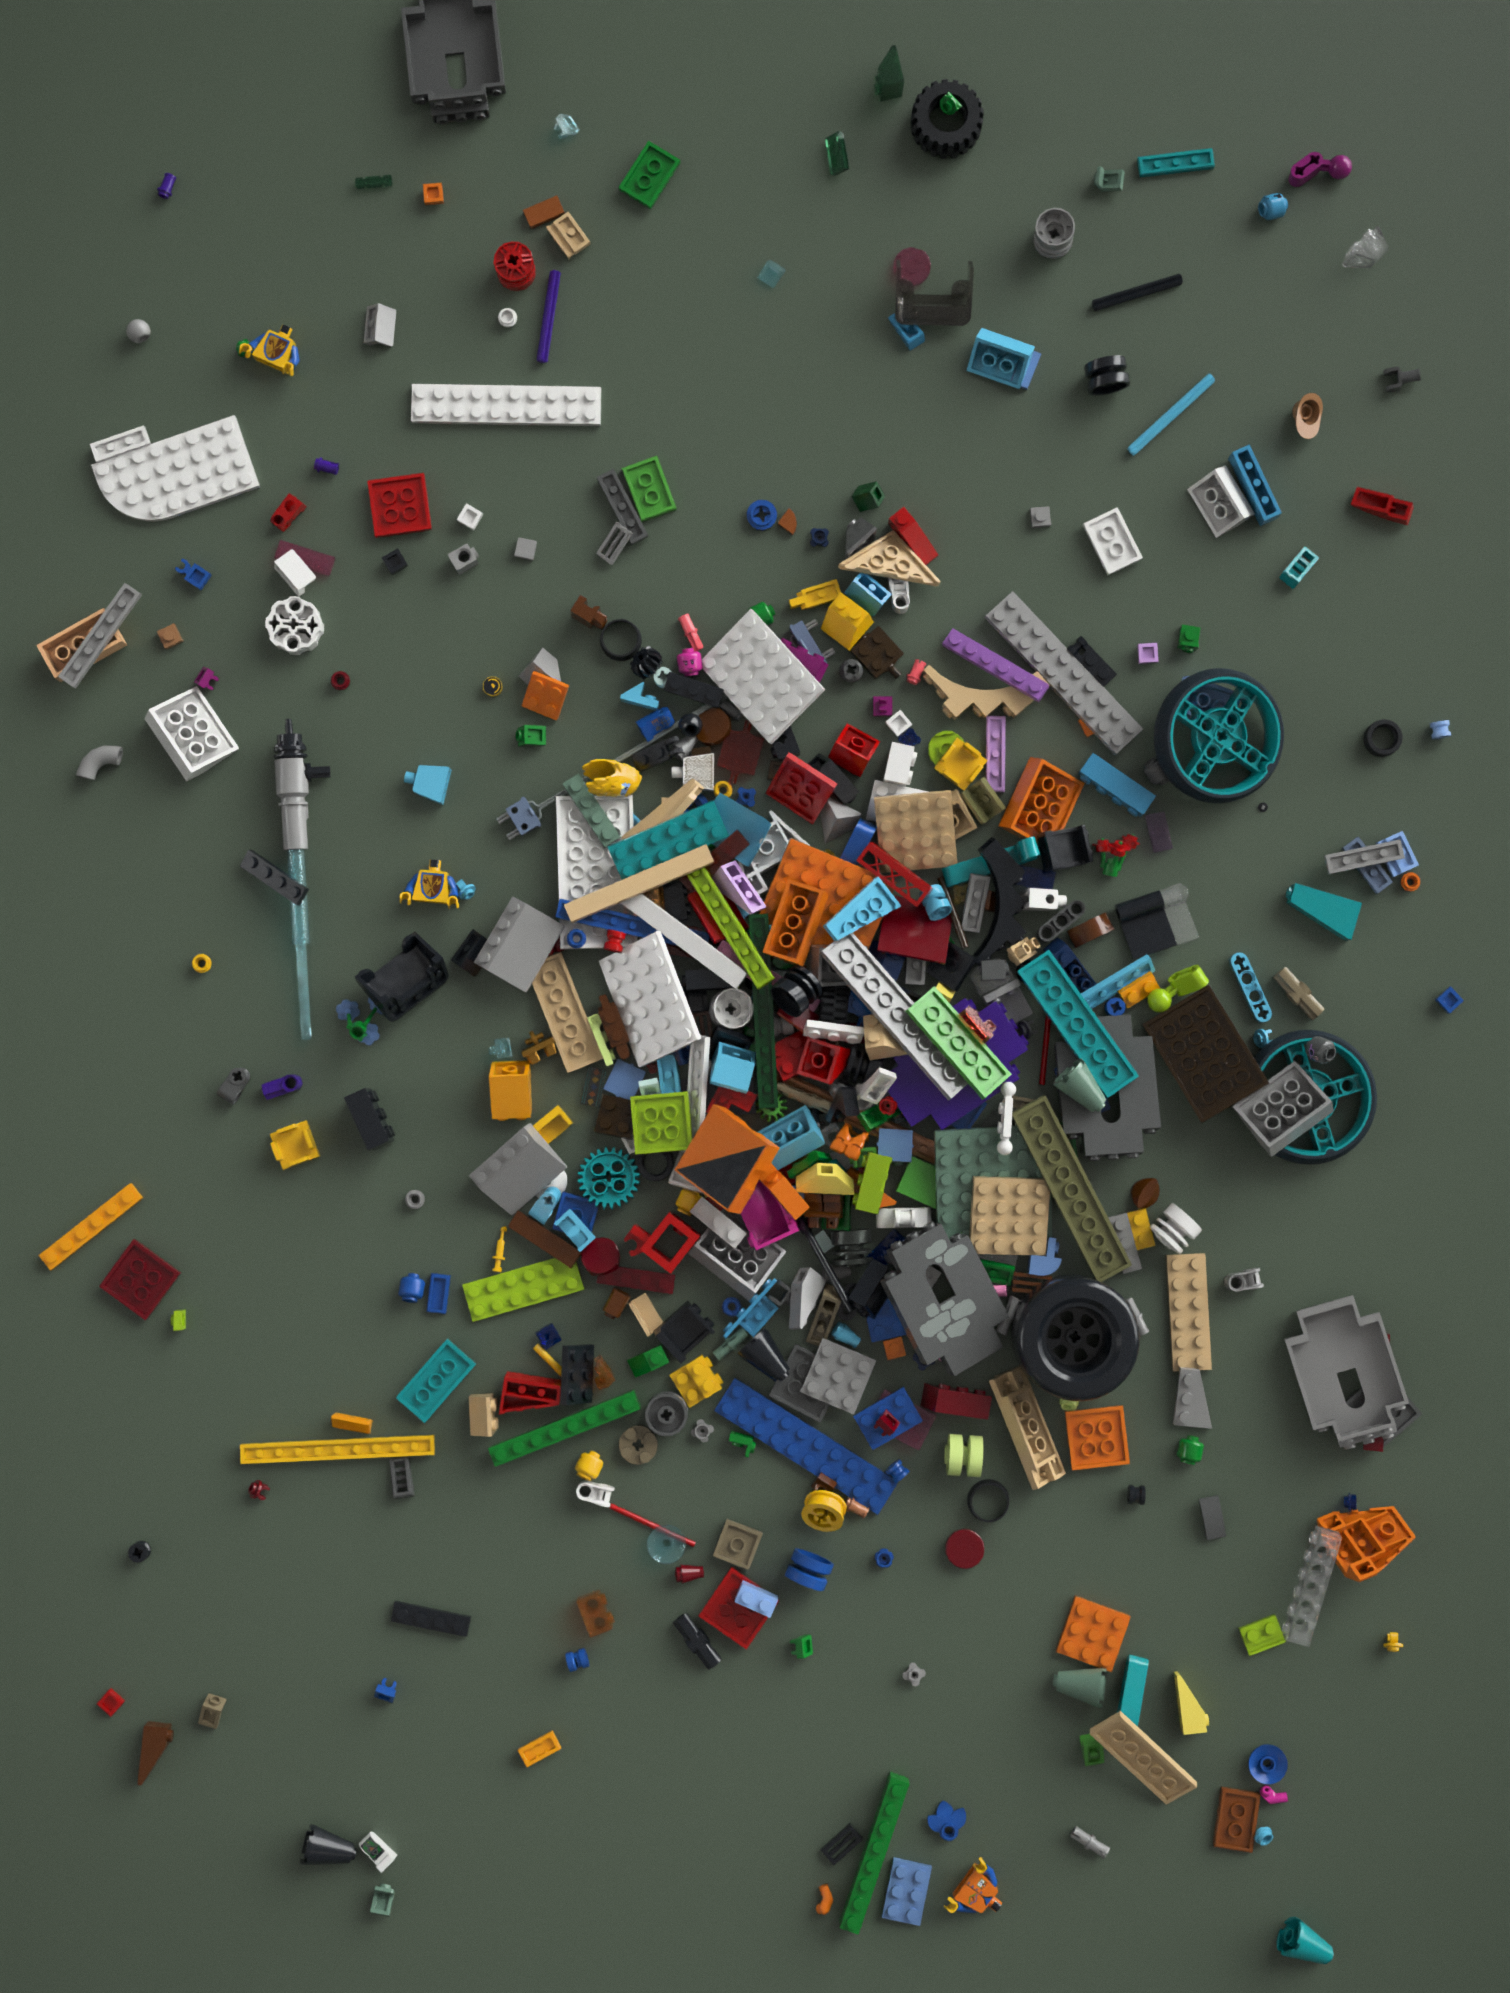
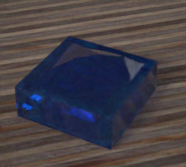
[535,1323,562,1350]

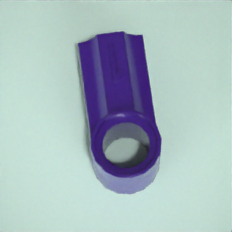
[262,1074,303,1100]

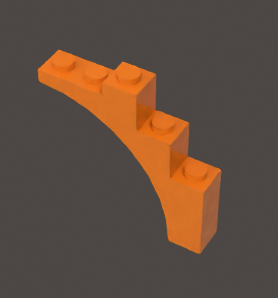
[759,1163,810,1220]

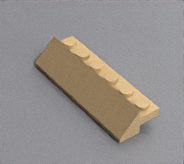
[989,1366,1066,1490]

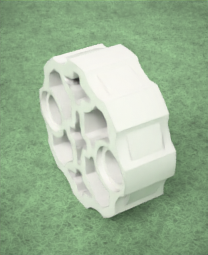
[265,596,324,655]

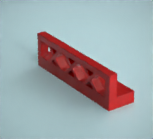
[856,842,934,907]

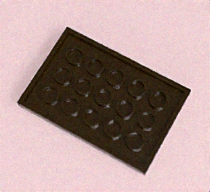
[1143,985,1270,1123]

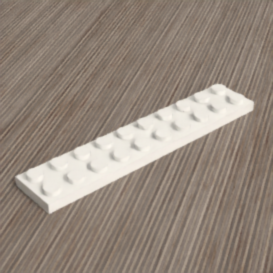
[411,384,601,426]

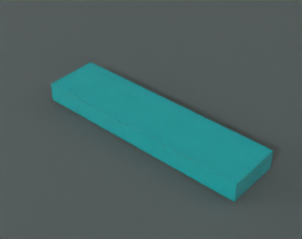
[1137,148,1215,178]

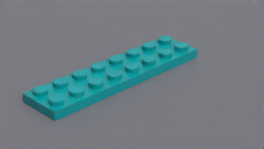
[1017,950,1139,1099]

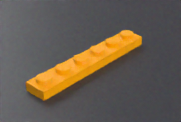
[38,1183,143,1271]

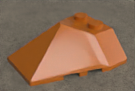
[1316,1506,1416,1582]

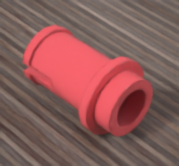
[906,659,926,685]

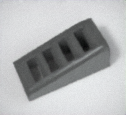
[389,1456,415,1499]

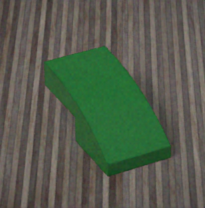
[857,1103,901,1132]

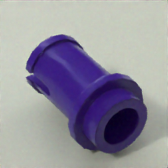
[157,173,177,199]
[314,457,339,475]

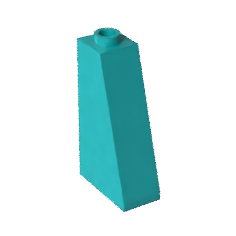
[1285,883,1362,941]

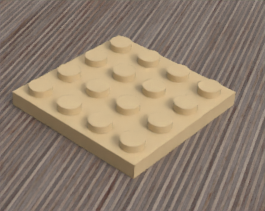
[874,790,958,873]
[969,1176,1050,1255]

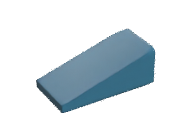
[888,307,925,350]

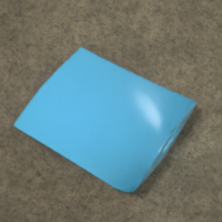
[712,793,771,867]

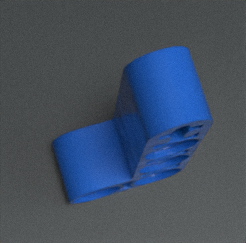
[840,818,877,865]

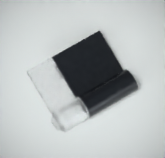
[1115,883,1199,960]

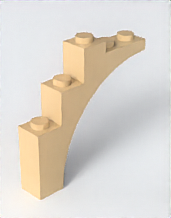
[923,665,1050,720]

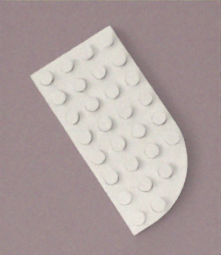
[91,415,260,522]

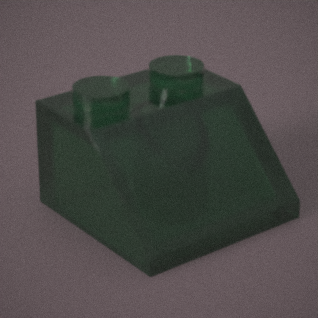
[874,45,904,102]

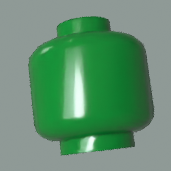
[748,602,776,626]
[1177,1435,1204,1465]

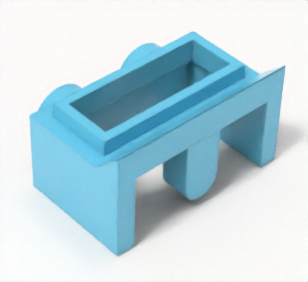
[554,1209,596,1252]

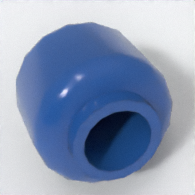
[398,1273,425,1303]

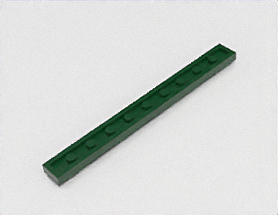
[748,914,778,1109]

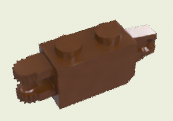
[598,994,631,1060]

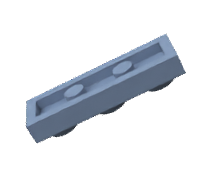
[1341,837,1393,894]

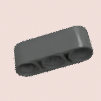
[1037,900,1085,943]

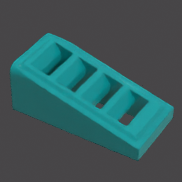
[1279,546,1319,589]

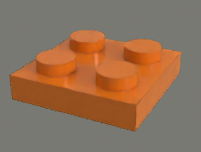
[522,671,569,721]

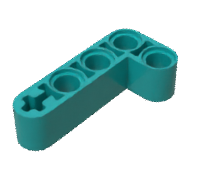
[1117,1654,1149,1727]

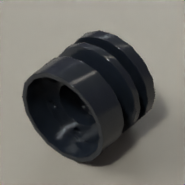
[770,965,822,1017]
[843,1043,884,1084]

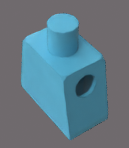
[404,765,452,805]

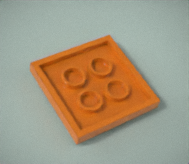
[1064,1405,1130,1470]
[1056,1595,1131,1672]

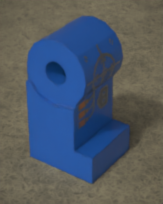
[636,707,675,742]

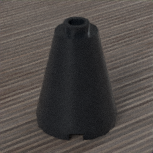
[737,1328,790,1382]
[300,1824,357,1865]

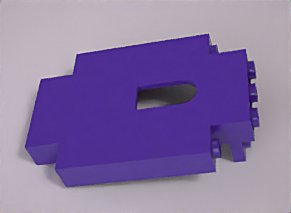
[888,998,1029,1130]

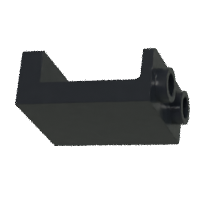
[1036,825,1093,872]
[653,1300,715,1363]

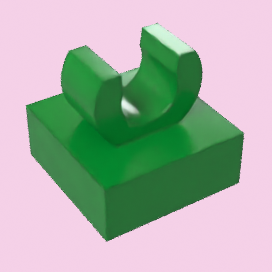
[790,1634,813,1659]

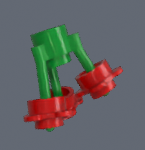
[1092,834,1140,877]

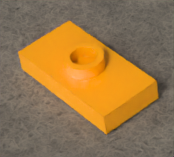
[518,1730,562,1767]

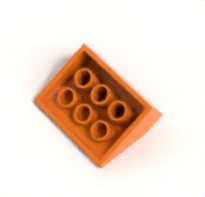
[999,757,1085,846]

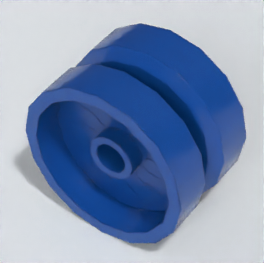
[785,1548,834,1591]

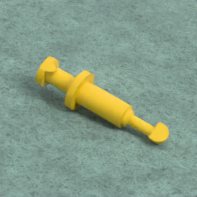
[492,1226,507,1272]

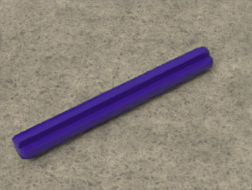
[537,270,561,363]

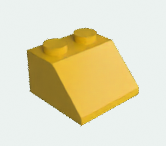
[821,593,874,651]

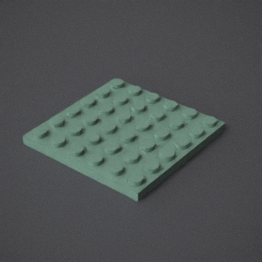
[934,1125,1052,1240]

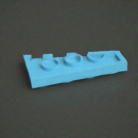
[823,877,901,941]

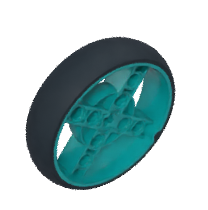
[1154,668,1284,804]
[1254,1030,1377,1165]

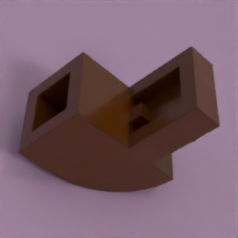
[1067,912,1114,948]

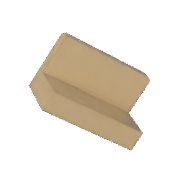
[628,1292,663,1337]

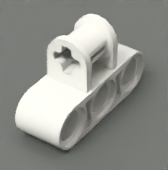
[876,1207,932,1228]

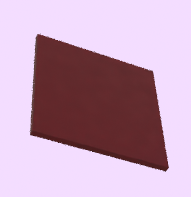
[877,895,952,964]

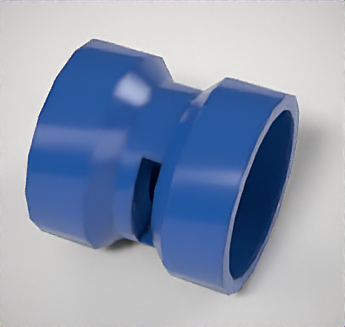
[565,1648,589,1672]

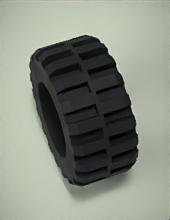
[910,79,984,159]

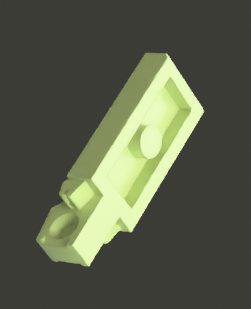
[587,1014,616,1067]

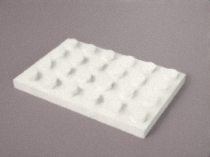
[702,609,825,744]
[599,931,701,1067]

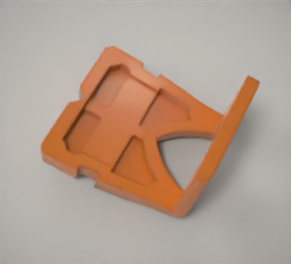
[830,1123,869,1161]

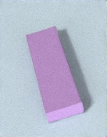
[985,716,1006,793]

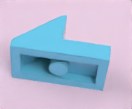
[620,682,660,711]

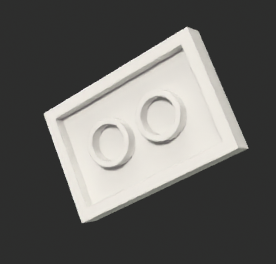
[1083,507,1143,576]

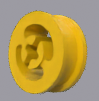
[801,1490,847,1532]

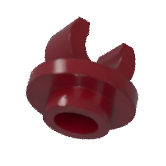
[248,1480,270,1500]

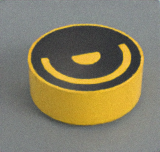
[483,677,503,697]

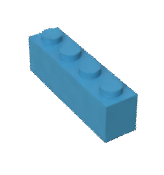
[1228,444,1282,526]
[1078,753,1156,817]

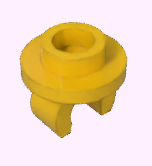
[1383,1632,1403,1652]

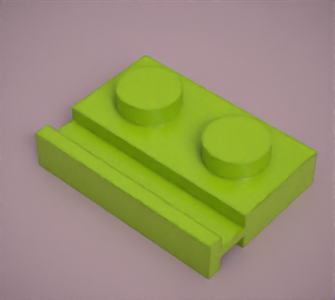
[1238,1614,1286,1656]

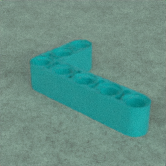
[941,836,1040,887]

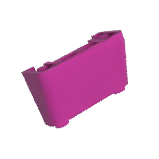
[741,1180,799,1251]

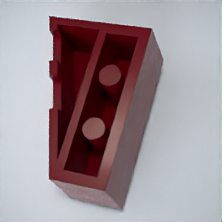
[920,1383,992,1420]

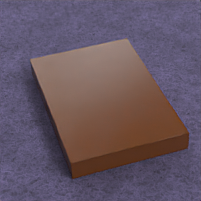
[1213,1786,1261,1853]

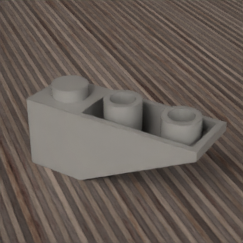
[789,1267,827,1330]

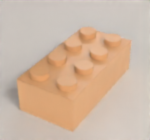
[36,608,127,682]

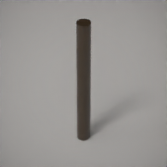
[937,876,969,950]

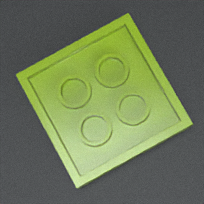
[630,1091,693,1155]

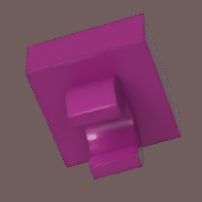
[194,666,219,690]
[873,696,892,717]

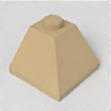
[951,789,977,840]

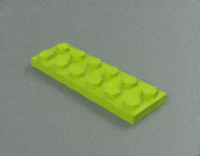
[462,1258,584,1322]

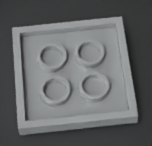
[800,1337,876,1415]

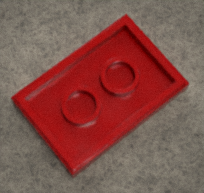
[687,891,748,944]

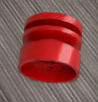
[493,241,536,291]

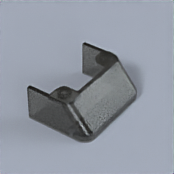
[895,260,974,326]

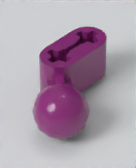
[1288,152,1352,187]

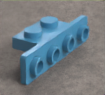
[723,1278,779,1339]

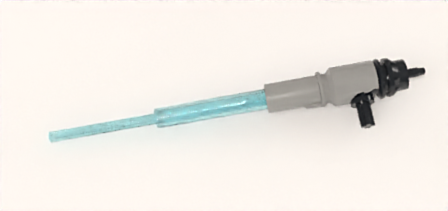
[274,719,331,1040]

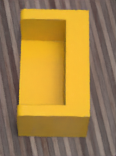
[533,1105,573,1144]

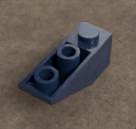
[1043,937,1096,994]

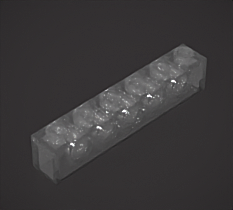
[1282,1526,1342,1647]

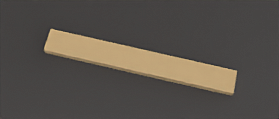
[564,844,714,923]

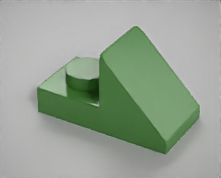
[1080,1734,1104,1766]

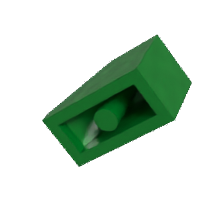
[627,1343,670,1378]

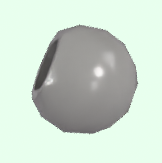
[126,319,151,343]

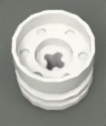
[709,988,753,1029]
[1150,1203,1202,1254]

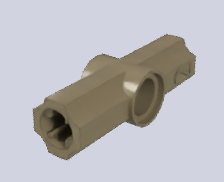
[1273,967,1325,1020]

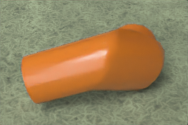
[816,1884,833,1915]

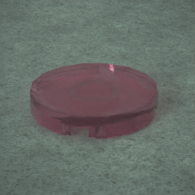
[893,247,931,286]

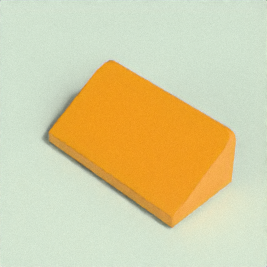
[331,1413,373,1434]

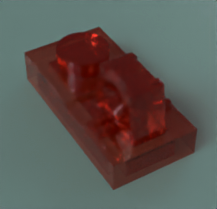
[959,1005,997,1043]

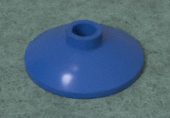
[1248,1744,1288,1784]

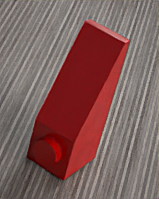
[888,507,938,565]

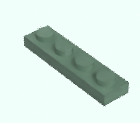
[562,773,621,848]

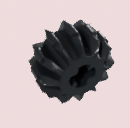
[630,646,663,679]

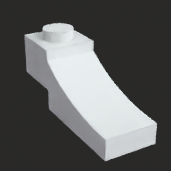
[855,1067,897,1111]

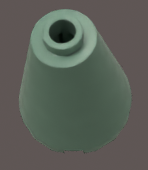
[1053,1058,1106,1112]
[1053,1668,1107,1709]

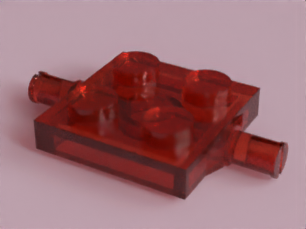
[717,720,764,785]

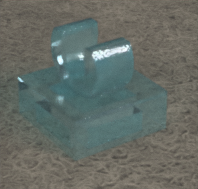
[553,114,579,138]
[488,1038,513,1059]

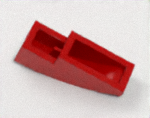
[1351,487,1414,526]

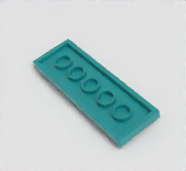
[608,800,729,880]

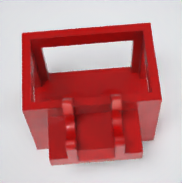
[624,1211,701,1274]

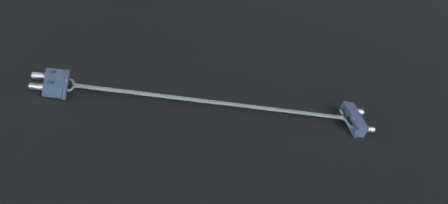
[496,619,835,840]

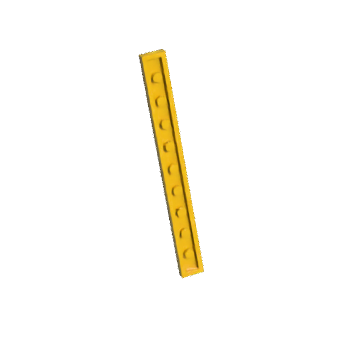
[240,1435,435,1464]

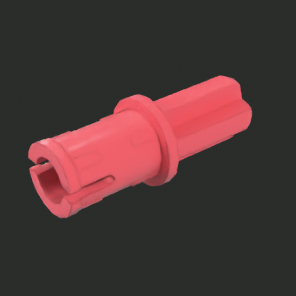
[678,614,703,651]

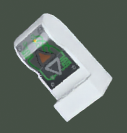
[359,1832,397,1873]

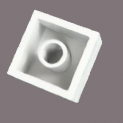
[883,742,917,787]

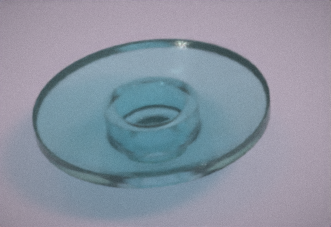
[647,1525,686,1564]

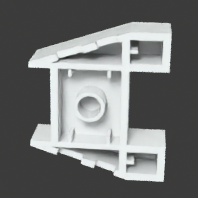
[738,810,810,898]

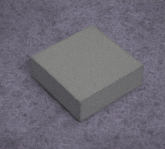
[514,537,537,561]

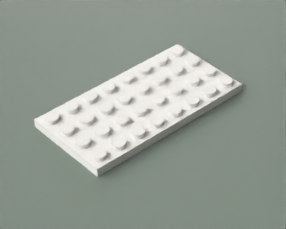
[556,795,637,949]

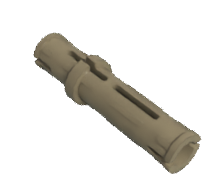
[777,1081,832,1113]

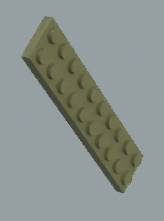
[1012,1095,1132,1282]

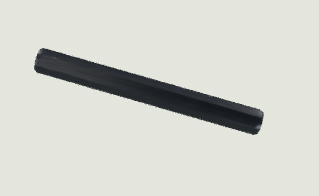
[1092,274,1183,311]

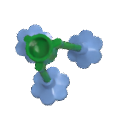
[336,998,382,1045]

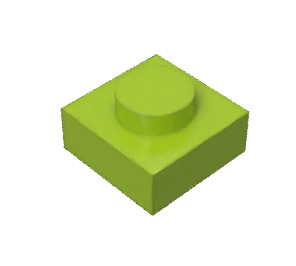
[171,1310,186,1331]

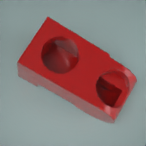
[270,493,307,532]

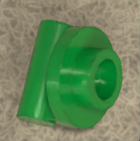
[940,92,962,115]

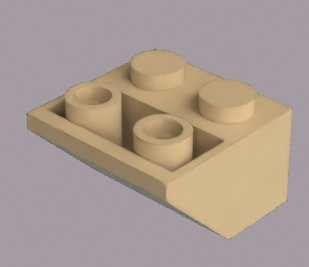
[469,1393,499,1437]

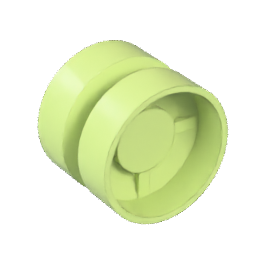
[944,1434,983,1477]

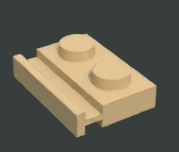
[546,212,591,260]

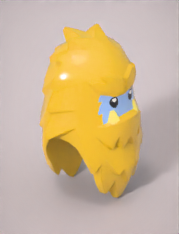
[582,759,642,797]

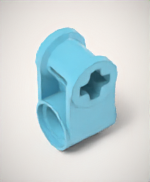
[528,1186,561,1225]

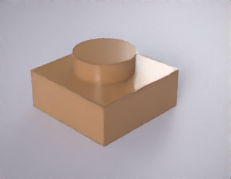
[157,623,184,650]

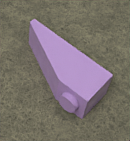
[712,860,766,915]

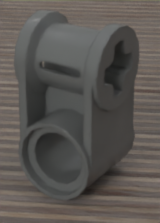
[216,1068,250,1105]

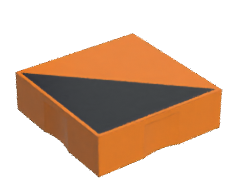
[674,1104,780,1214]

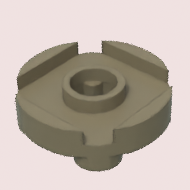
[619,1425,658,1465]

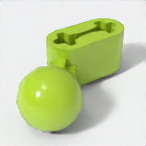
[1147,965,1209,1012]

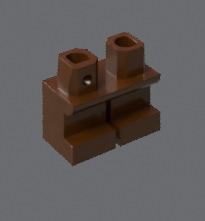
[570,595,608,630]
[804,1193,844,1229]

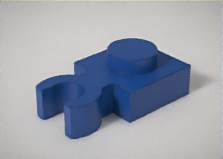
[175,559,212,590]

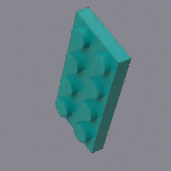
[396,1339,476,1423]

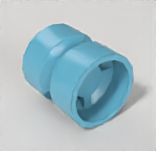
[919,884,952,921]

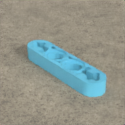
[1229,952,1272,1023]

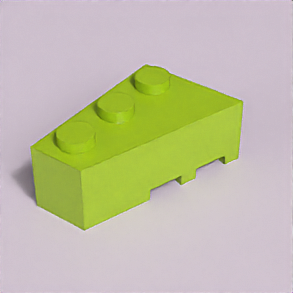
[852,1152,892,1214]

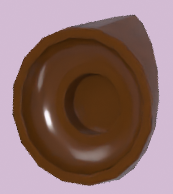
[1131,1178,1160,1209]

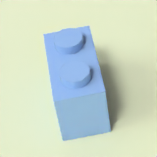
[734,1580,778,1618]

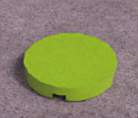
[928,731,964,766]

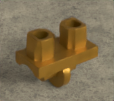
[521,1031,557,1065]

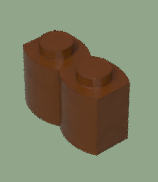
[602,1287,631,1320]

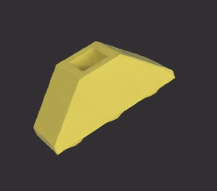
[795,1163,854,1195]

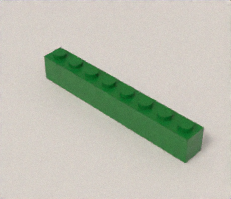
[488,1389,641,1467]
[839,1772,910,1935]

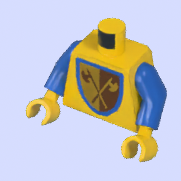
[239,324,300,376]
[400,860,459,909]

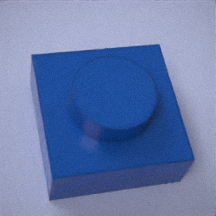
[1435,986,1464,1014]

